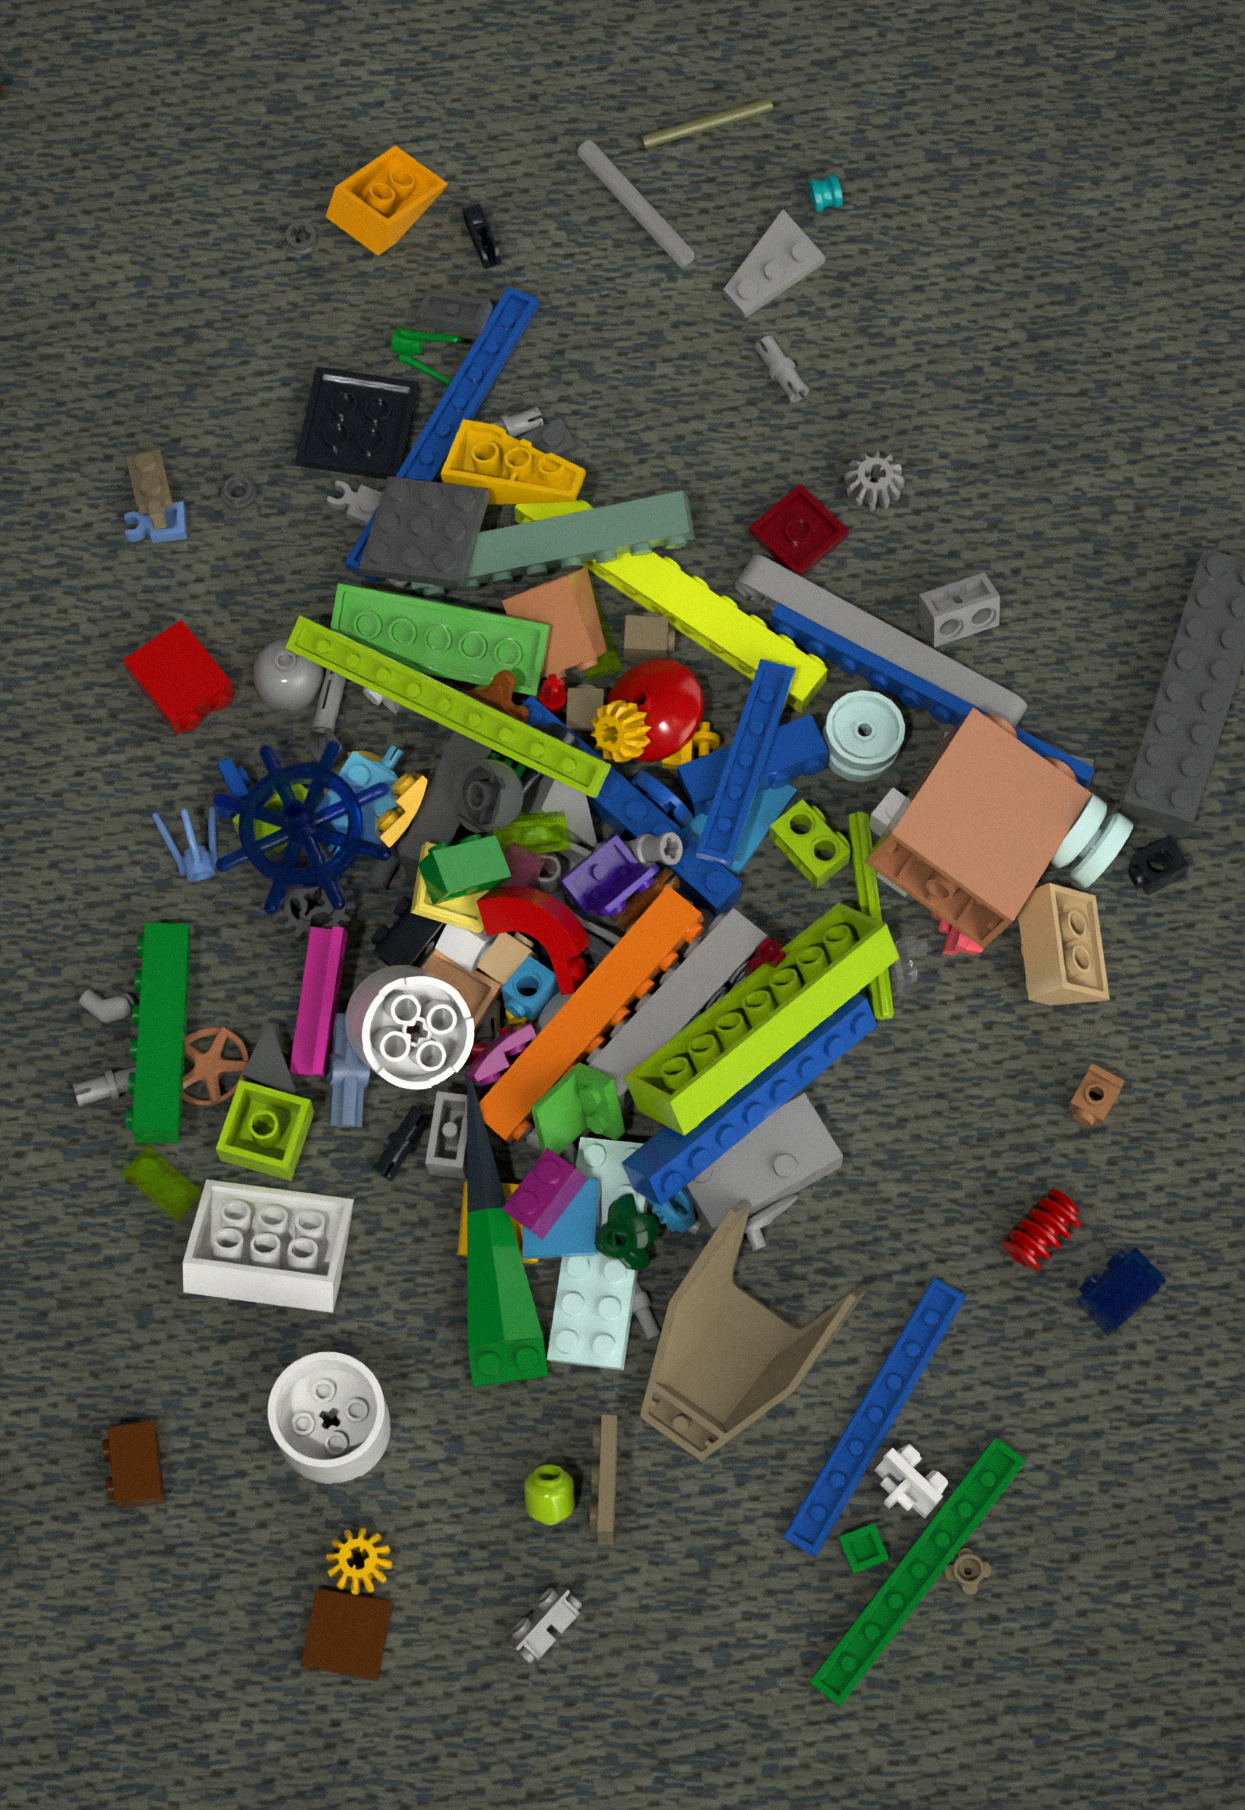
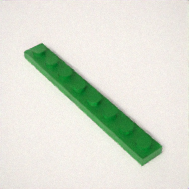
[809,1437,1026,1709]

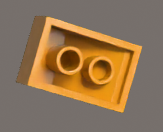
[325,145,448,256]

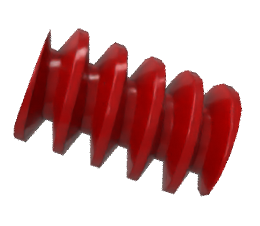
[1000,1188,1081,1272]

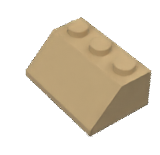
[1017,883,1110,1005]

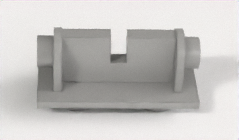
[506,1585,582,1664]

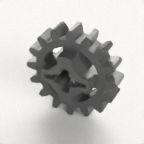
[276,866,356,943]

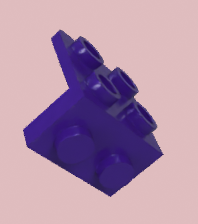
[558,834,659,917]

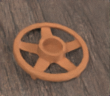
[183,1027,249,1106]

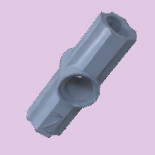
[326,1013,370,1128]

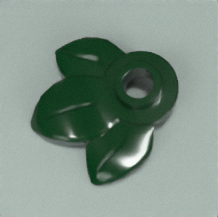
[595,1194,660,1270]

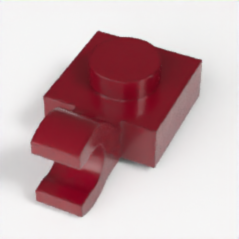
[743,937,786,977]

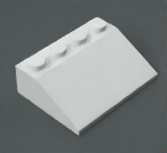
[183,1179,354,1313]

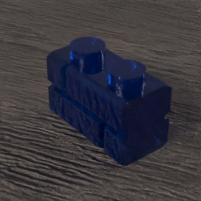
[1077,1248,1167,1337]

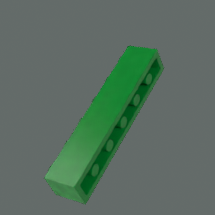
[126,923,191,1144]

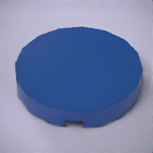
[630,770,693,828]

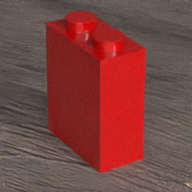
[123,620,235,735]

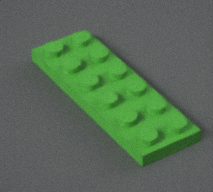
[330,582,551,696]

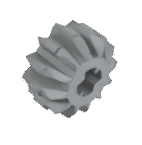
[844,449,905,512]

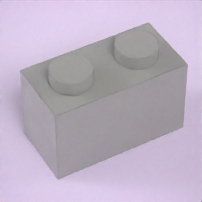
[425,1091,467,1179]

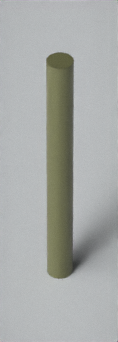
[641,97,773,149]

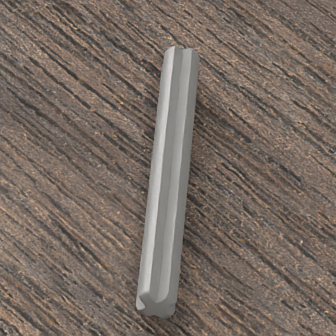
[577,140,694,268]

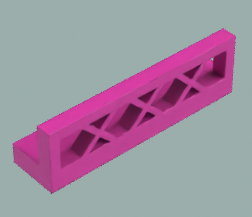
[289,926,349,1078]

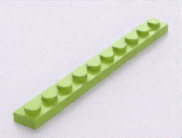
[285,615,612,798]

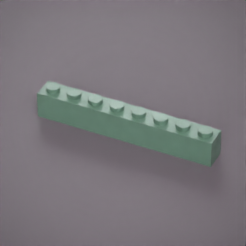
[411,490,695,599]

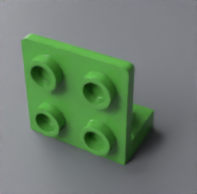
[531,1062,626,1156]

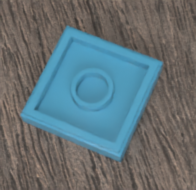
[522,1178,600,1259]

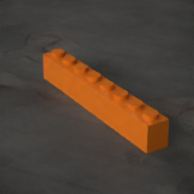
[479,885,704,1145]

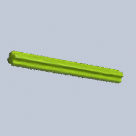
[847,812,894,1021]

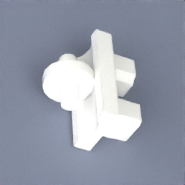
[874,1444,948,1519]

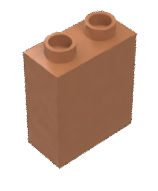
[864,707,1092,949]

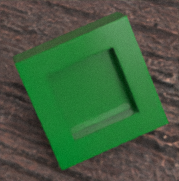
[838,1523,889,1576]

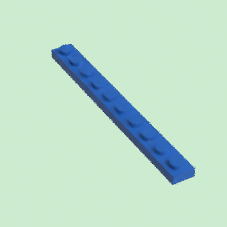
[345,286,539,583]
[771,604,1095,789]

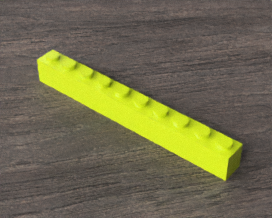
[514,499,828,714]

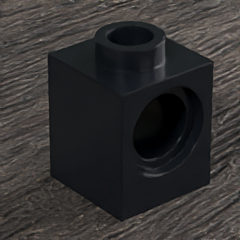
[1128,835,1189,896]

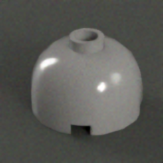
[253,638,324,710]

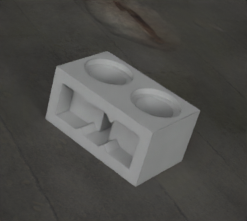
[919,572,1000,647]

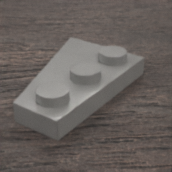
[723,209,826,319]

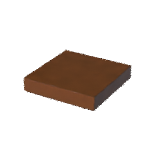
[300,1588,393,1681]

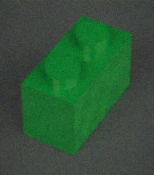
[418,834,511,905]

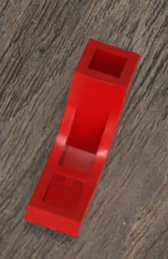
[477,886,590,996]

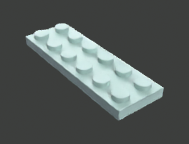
[547,1137,648,1370]

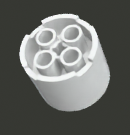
[345,965,474,1090]
[268,1352,391,1484]

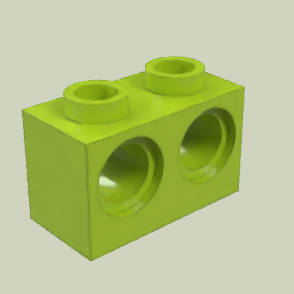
[769,799,851,889]

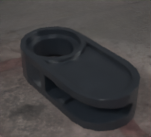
[462,203,502,270]

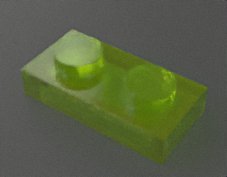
[493,810,570,858]
[122,1146,202,1223]

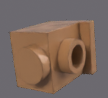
[1068,1063,1125,1128]

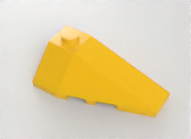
[440,419,586,505]

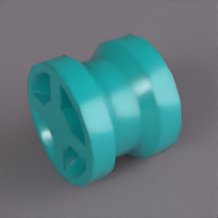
[807,173,843,213]

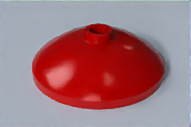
[605,659,704,762]

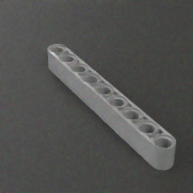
[734,554,1028,727]

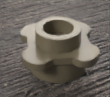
[945,1548,991,1595]

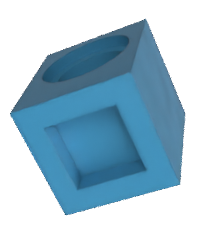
[501,955,560,1023]

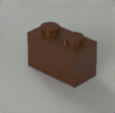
[102,1421,166,1509]

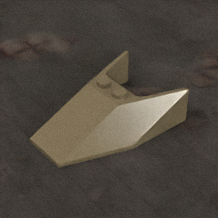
[640,1201,869,1462]

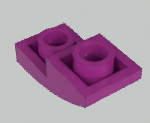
[464,1023,537,1086]

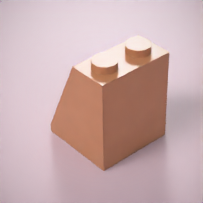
[502,567,607,680]

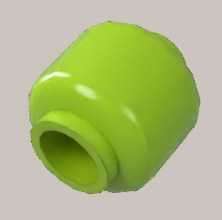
[524,1465,575,1525]

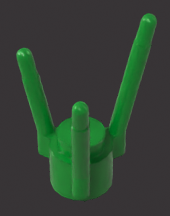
[391,326,463,386]

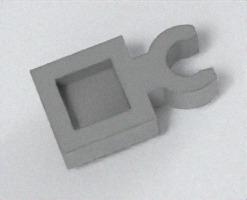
[327,481,383,526]

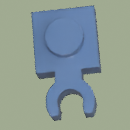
[124,501,188,543]

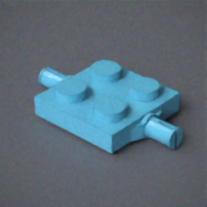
[315,745,404,857]

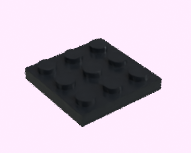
[295,366,419,480]

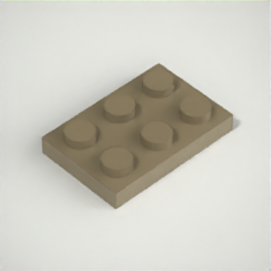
[590,1415,618,1544]

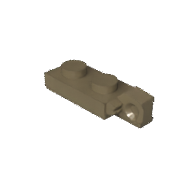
[126,449,174,530]

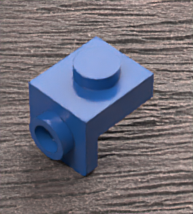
[214,757,251,820]

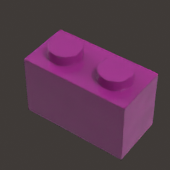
[502,1148,588,1240]

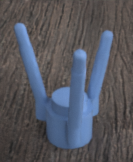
[152,806,220,882]

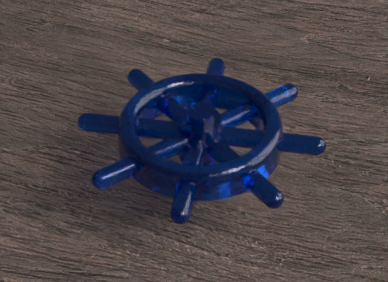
[213,740,391,915]

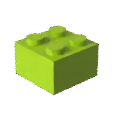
[216,1079,315,1181]

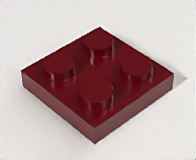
[749,484,849,577]

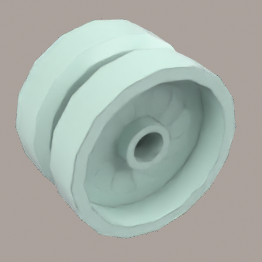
[822,690,905,782]
[1050,793,1133,888]

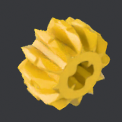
[589,700,652,763]
[326,1527,392,1595]

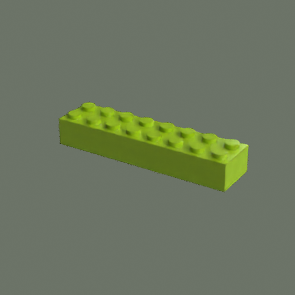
[624,903,899,1136]

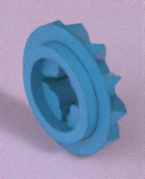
[646,1188,695,1233]

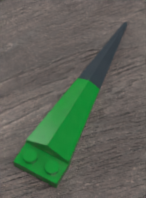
[467,1079,549,1388]

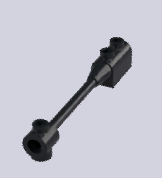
[371,722,583,968]

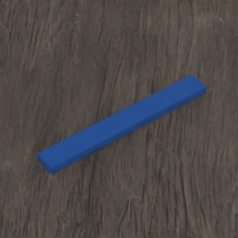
[782,1277,967,1558]

